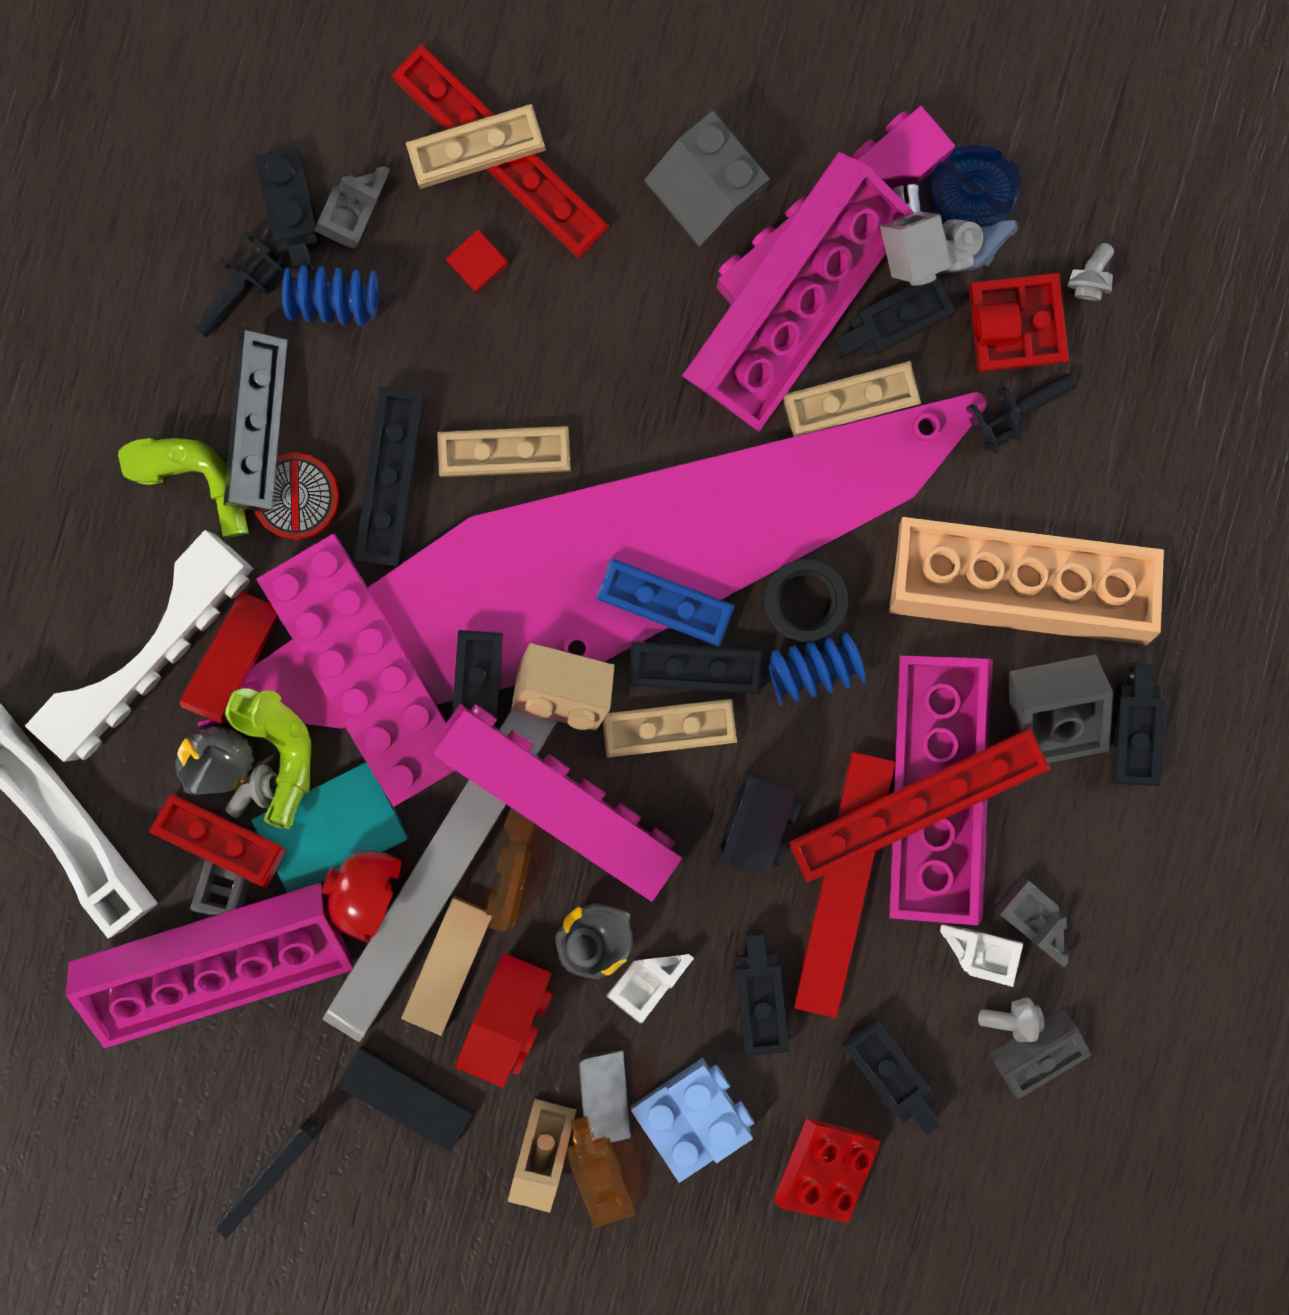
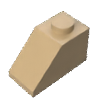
[508,1099,576,1213]

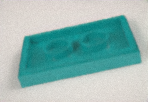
[252,762,409,893]

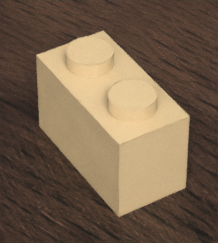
[512,643,615,731]

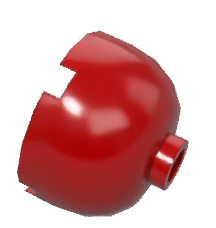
[321,850,401,943]

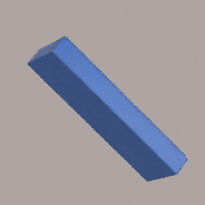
[596,558,735,646]

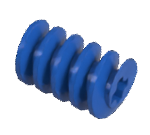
[282,265,379,327]
[769,632,866,706]

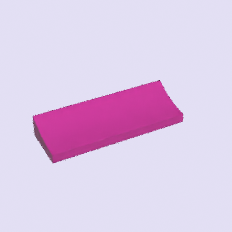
[682,152,914,432]
[889,656,993,925]
[66,882,354,1049]

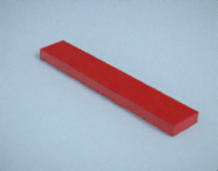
[391,44,610,260]
[788,728,1051,883]
[793,751,896,1018]

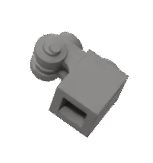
[880,211,983,286]

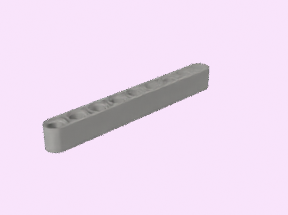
[322,710,558,1043]

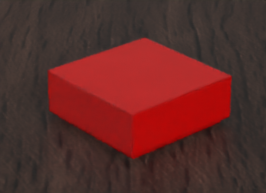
[446,230,509,294]

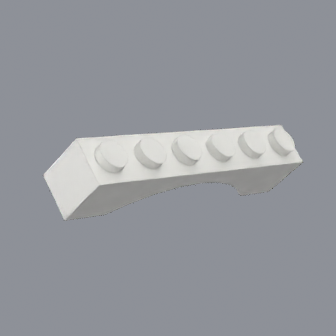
[25,530,254,762]
[0,703,158,939]

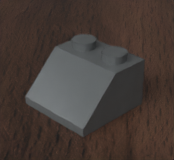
[645,111,770,248]
[1009,654,1113,763]

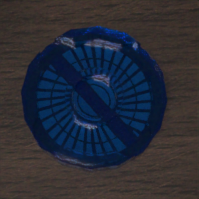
[931,145,1021,227]

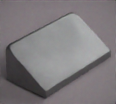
[990,1010,1091,1100]
[578,1050,631,1148]

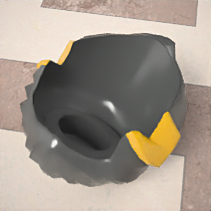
[175,726,255,795]
[555,903,633,980]

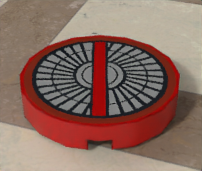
[255,452,340,540]

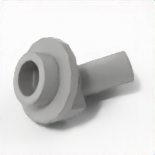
[1067,243,1114,301]
[226,764,277,818]
[978,997,1044,1042]

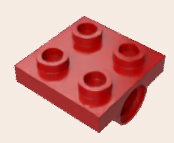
[969,273,1069,373]
[773,1118,881,1222]

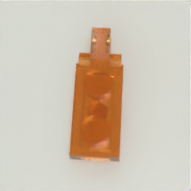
[486,808,536,932]
[567,1116,636,1228]

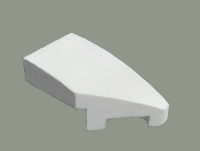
[940,923,1024,987]
[606,954,694,1023]

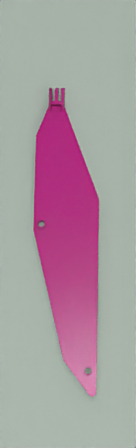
[195,392,987,730]

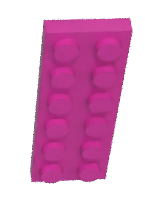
[257,534,456,807]

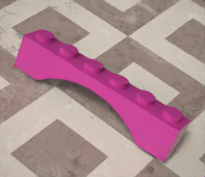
[717,106,955,305]

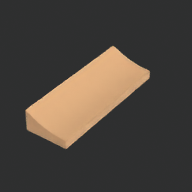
[888,517,1164,646]

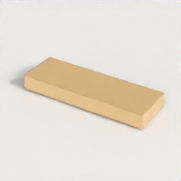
[406,104,546,189]
[783,361,921,437]
[437,426,571,477]
[603,699,737,758]
[401,896,494,1036]

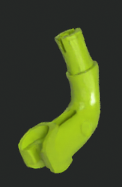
[118,438,249,538]
[225,689,311,829]

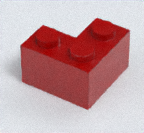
[455,953,553,1088]

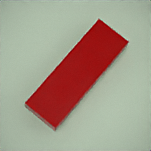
[179,592,280,724]
[149,793,287,889]

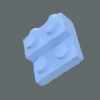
[630,1058,755,1183]

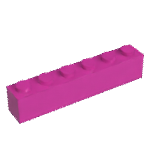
[429,703,683,902]

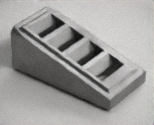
[190,860,249,917]

